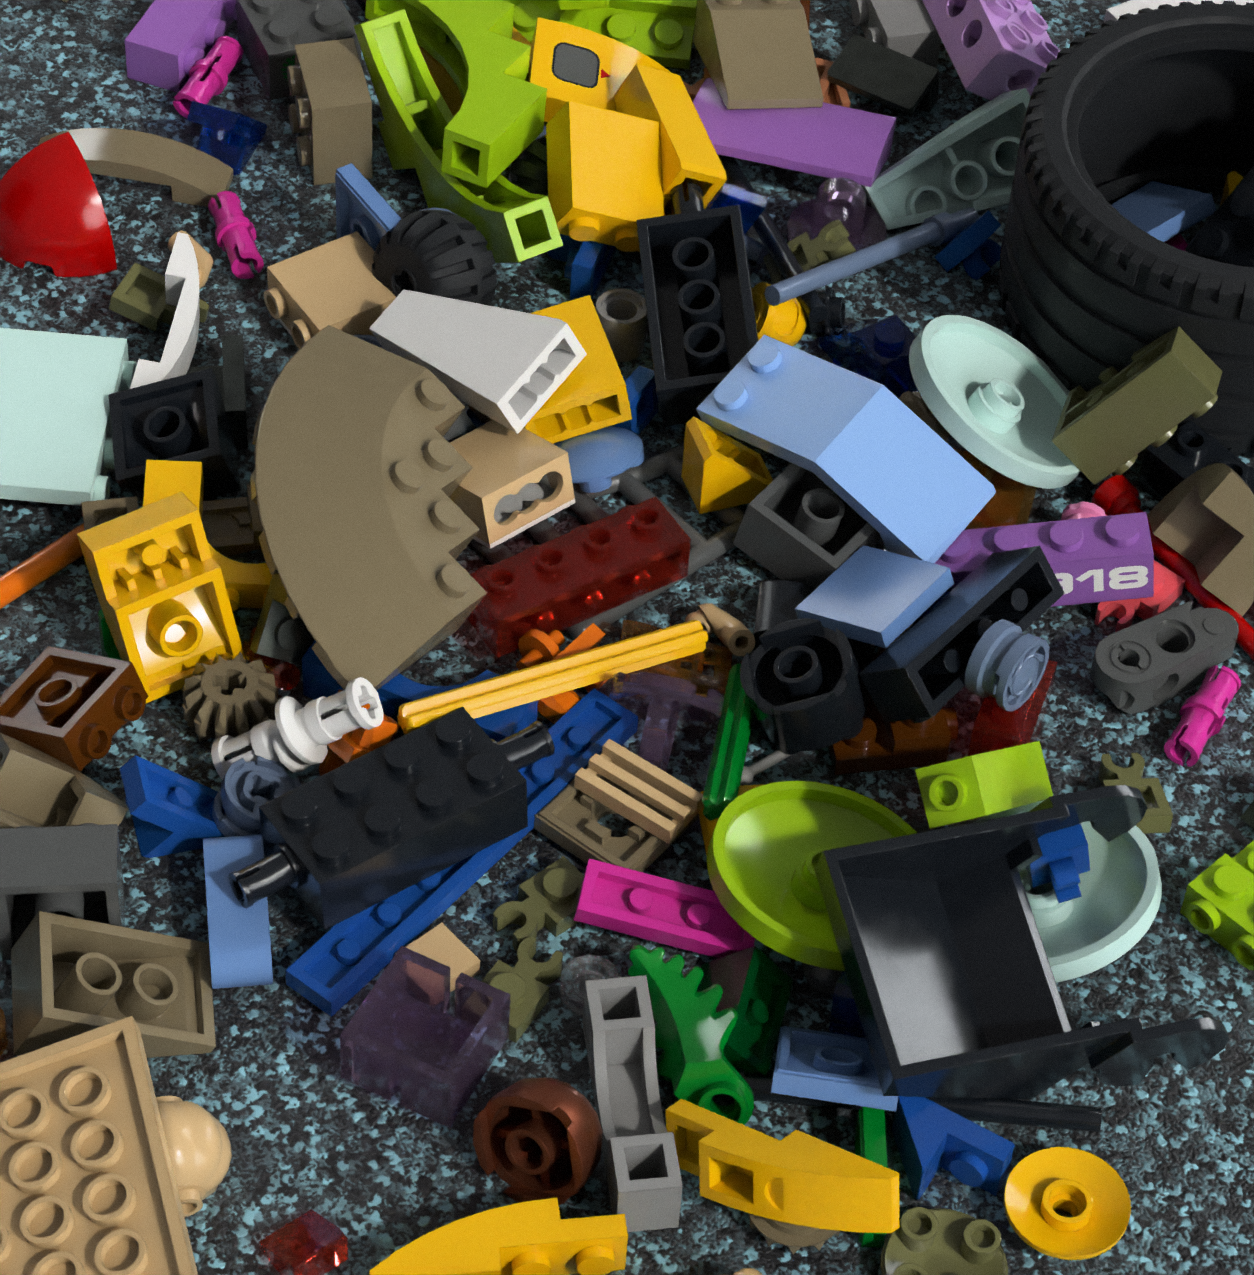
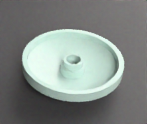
[909,315,1081,489]
[973,801,1162,983]

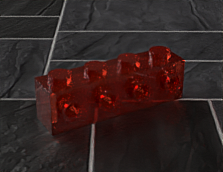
[467,496,691,658]

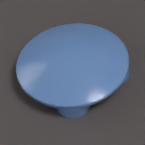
[554,426,645,493]

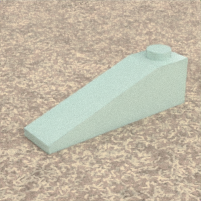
[862,88,1031,230]

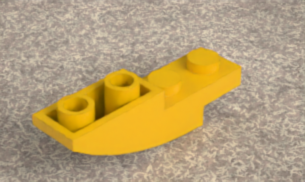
[665,1099,899,1233]
[370,1197,628,1275]

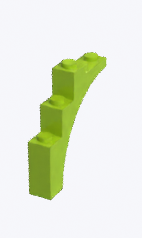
[365,0,547,188]
[353,9,563,263]

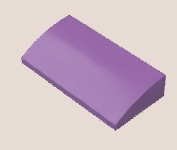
[693,78,897,187]

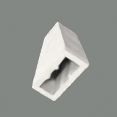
[369,289,587,434]

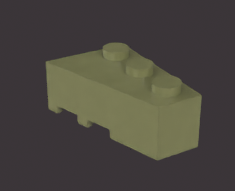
[1051,326,1223,485]

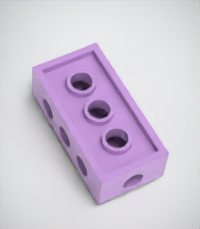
[922,0,1060,100]

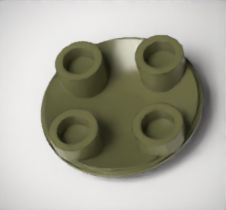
[880,1207,1008,1275]

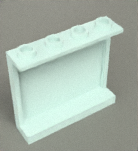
[0,328,137,506]

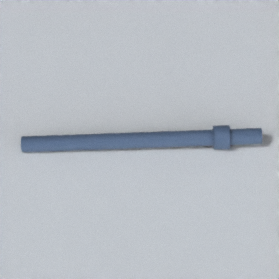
[764,207,979,306]

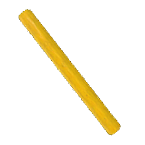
[397,620,708,735]

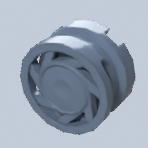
[965,619,1050,712]
[212,756,301,837]

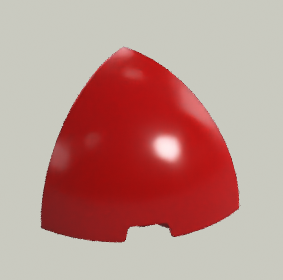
[0,132,117,277]

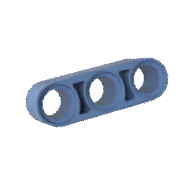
[203,834,273,989]

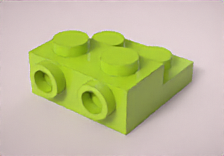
[1180,840,1254,971]

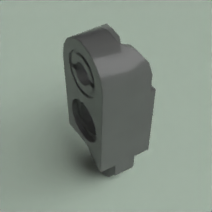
[1089,601,1239,714]

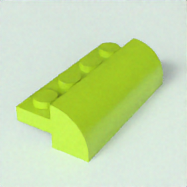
[506,0,698,69]

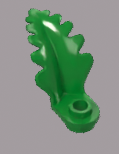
[628,945,754,1125]

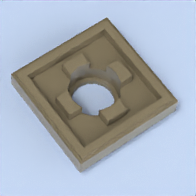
[534,753,698,872]

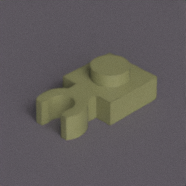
[763,220,856,284]
[109,262,209,331]
[1098,752,1173,834]
[493,856,584,952]
[465,936,563,1043]

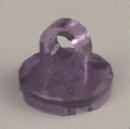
[786,178,887,276]
[609,671,724,772]

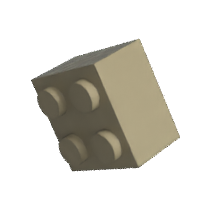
[287,38,373,186]

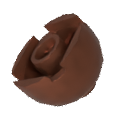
[473,1077,602,1205]

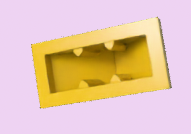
[681,416,773,514]

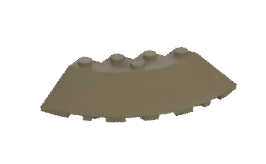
[250,325,487,691]

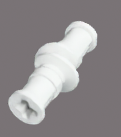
[211,677,384,780]

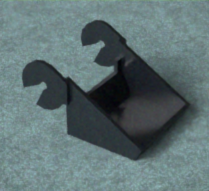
[814,785,1229,1100]

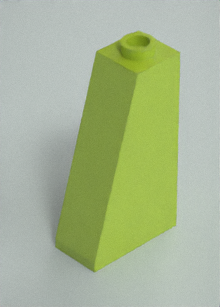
[915,741,1053,829]

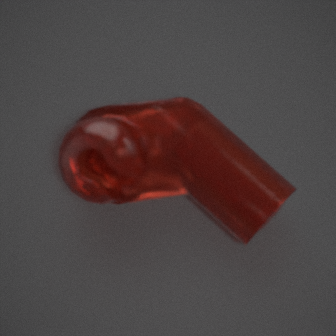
[242,627,300,691]

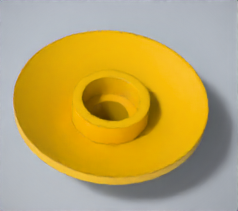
[1003,1147,1131,1260]

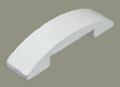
[130,232,199,389]

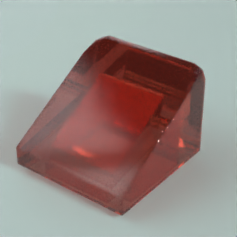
[258,1209,348,1275]

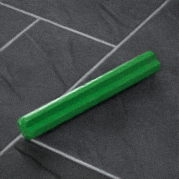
[702,663,754,821]

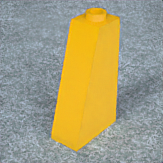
[614,64,727,216]

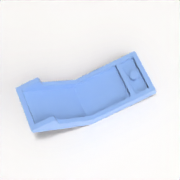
[696,335,996,563]

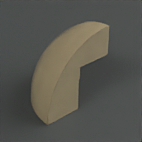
[1147,463,1254,617]
[0,733,128,829]

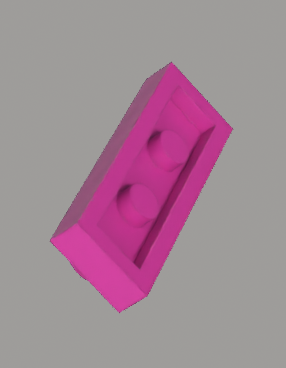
[573,858,755,958]

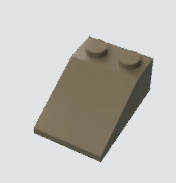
[693,0,824,109]
[11,911,216,1058]

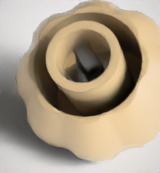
[156,1096,232,1217]

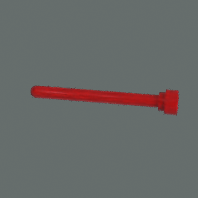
[1091,475,1254,661]

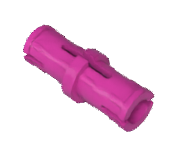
[173,36,244,119]
[208,191,264,279]
[1164,665,1241,767]

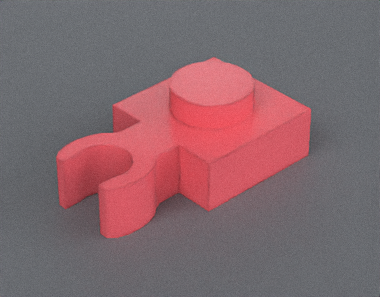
[1094,560,1185,632]

